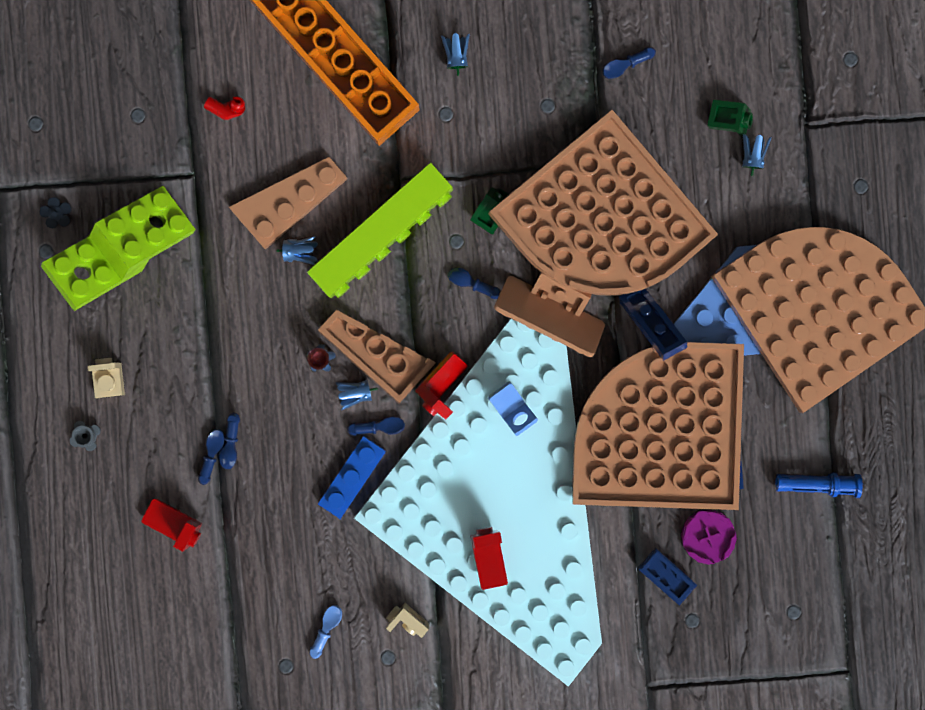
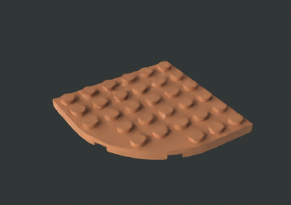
[488,110,718,295]
[711,227,925,413]
[572,342,744,510]

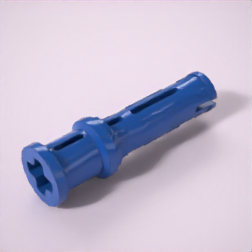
[775,473,863,498]

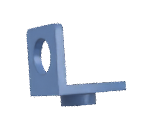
[488,382,538,436]

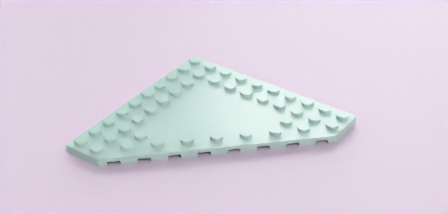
[354,319,602,686]

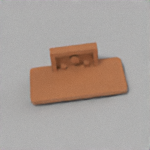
[494,272,605,357]

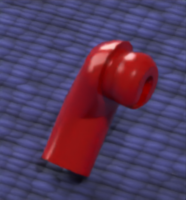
[204,96,245,120]

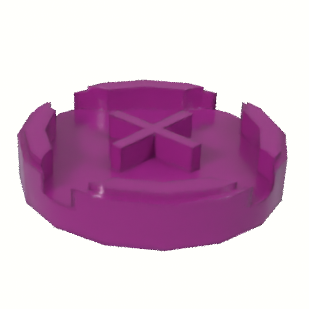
[681,509,737,565]

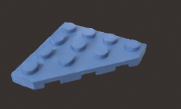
[674,245,761,355]

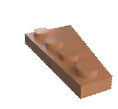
[229,157,348,249]
[318,310,436,404]

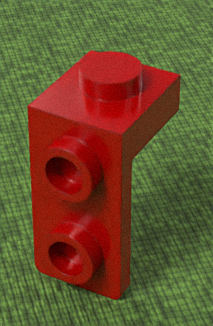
[415,352,468,420]
[141,498,202,552]
[470,527,508,590]

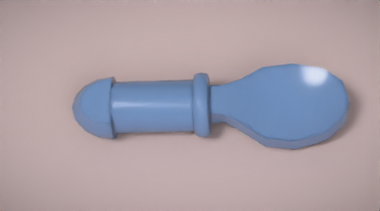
[309,605,342,659]

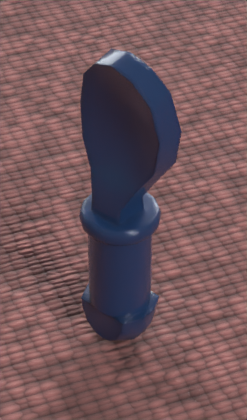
[602,47,656,79]
[448,268,501,299]
[219,412,240,469]
[347,417,405,436]
[198,429,225,485]

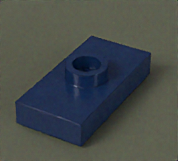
[638,548,697,606]

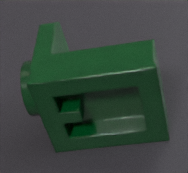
[707,100,753,136]
[470,187,509,235]

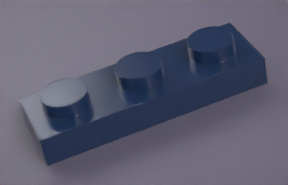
[619,288,687,361]

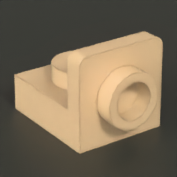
[87,358,125,398]
[386,603,430,638]

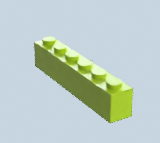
[307,163,453,298]

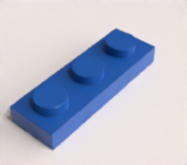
[318,436,386,519]

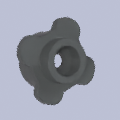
[70,421,101,451]

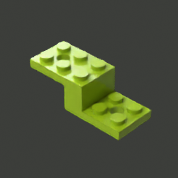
[41,186,196,311]

